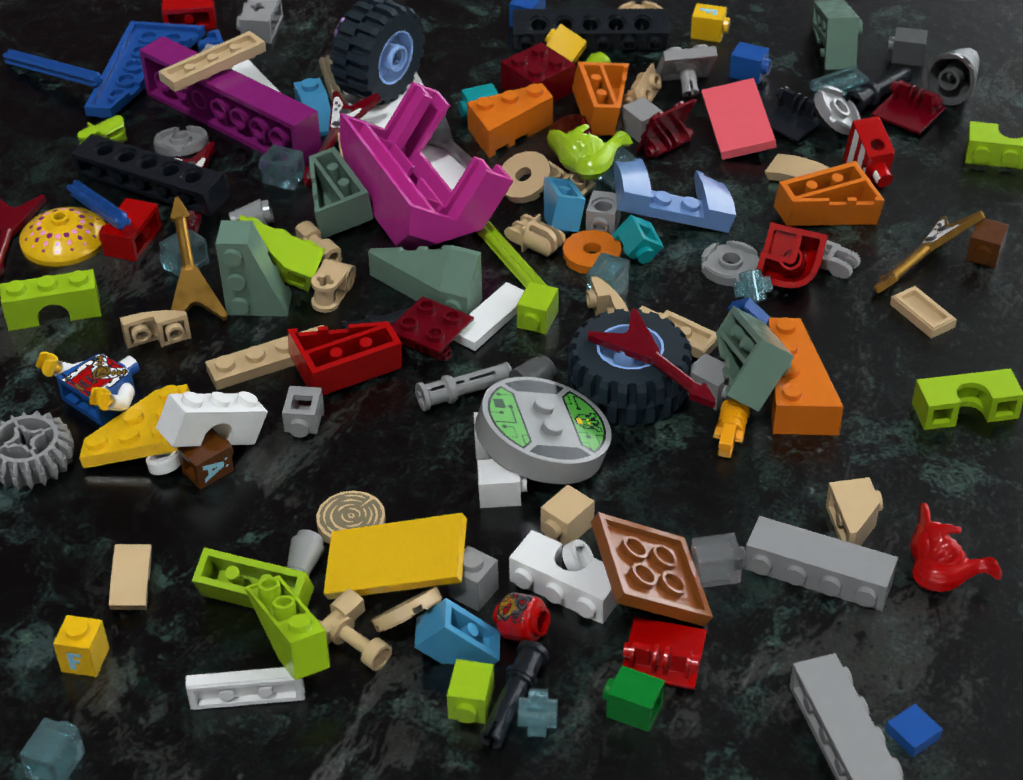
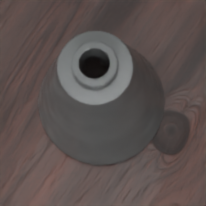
[922,47,980,106]

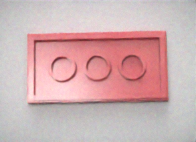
[701,78,777,160]

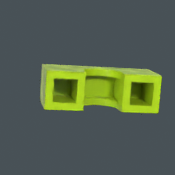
[965,121,1023,169]
[0,269,102,331]
[912,368,1023,430]

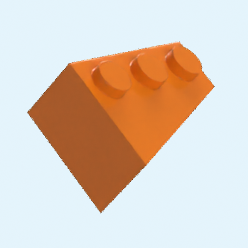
[572,62,629,136]
[467,83,553,158]
[774,161,885,226]

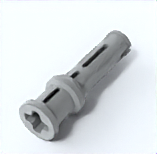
[415,362,512,411]

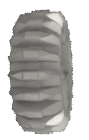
[0,410,75,490]

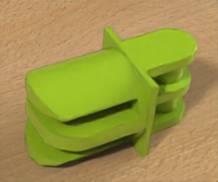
[77,115,128,145]

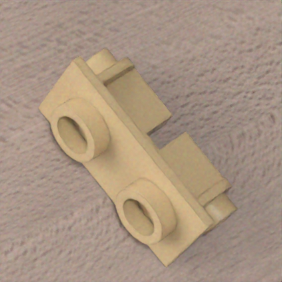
[622,63,662,105]

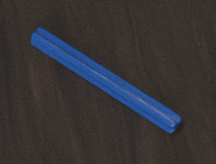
[3,49,102,87]
[67,180,131,230]

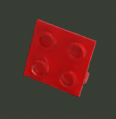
[622,617,707,690]

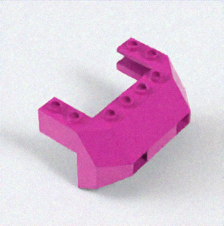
[340,82,513,250]

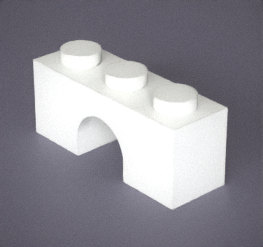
[156,391,268,447]
[474,412,527,508]
[509,530,618,624]

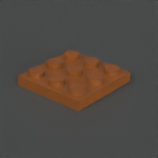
[591,512,713,626]

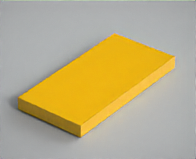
[323,513,467,600]

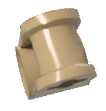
[311,258,356,313]

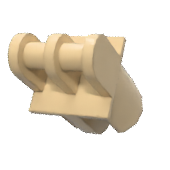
[504,214,566,257]

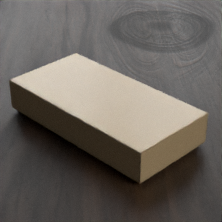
[890,286,957,339]

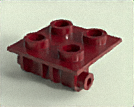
[871,80,946,134]
[636,98,696,158]
[391,296,474,361]

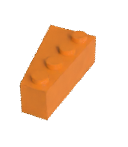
[768,317,844,435]

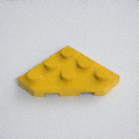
[79,384,190,469]

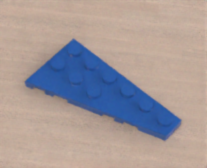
[84,21,206,118]

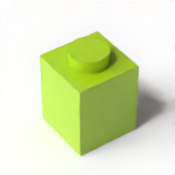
[517,282,559,334]
[447,659,494,724]

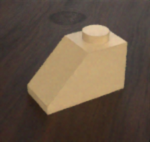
[826,477,883,546]

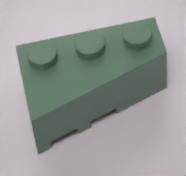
[812,0,863,70]
[308,147,373,239]
[215,220,292,316]
[716,306,794,412]

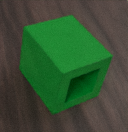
[603,665,665,732]

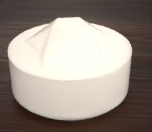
[146,451,181,475]
[562,539,594,571]

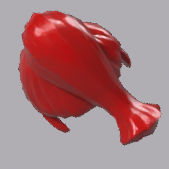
[910,503,1002,592]

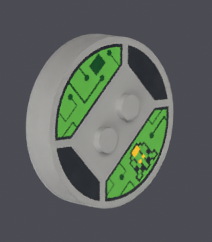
[475,377,612,484]

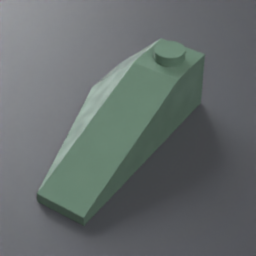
[368,245,482,315]

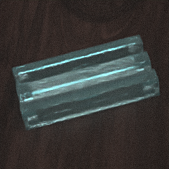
[810,66,870,95]

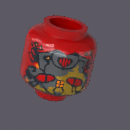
[493,592,551,642]

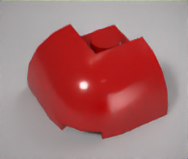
[754,222,829,288]

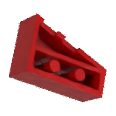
[287,321,402,395]

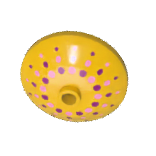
[19,207,106,267]

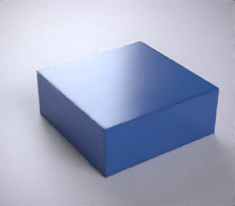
[885,704,943,757]

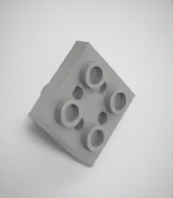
[656,44,718,97]

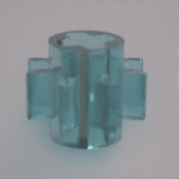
[733,269,773,303]
[518,688,558,737]

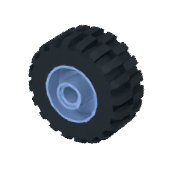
[330,0,425,105]
[568,309,692,427]

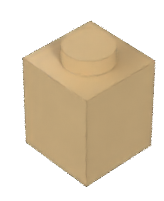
[541,485,595,546]

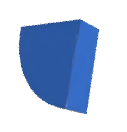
[198,29,223,53]
[727,297,770,324]

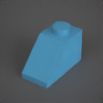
[294,78,331,137]
[544,177,586,234]
[414,598,500,664]

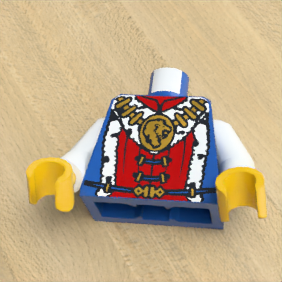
[36,352,140,426]

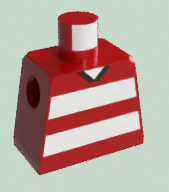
[843,116,895,187]

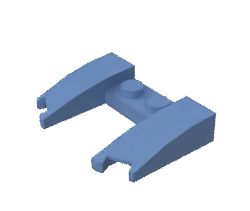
[613,159,736,233]

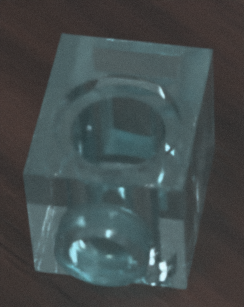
[259,145,305,190]

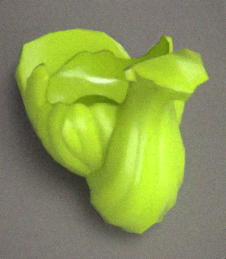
[547,124,633,181]

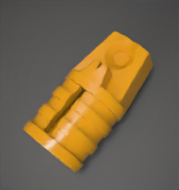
[713,398,750,458]

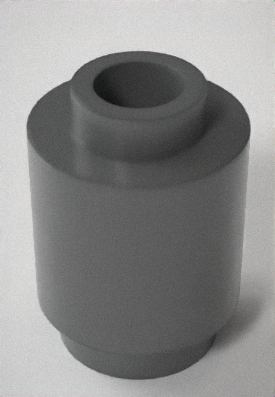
[509,356,557,381]

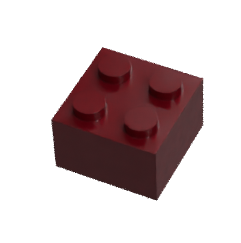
[501,43,576,102]

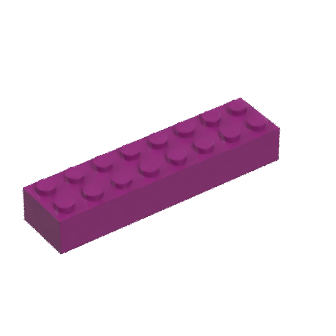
[139,36,321,172]

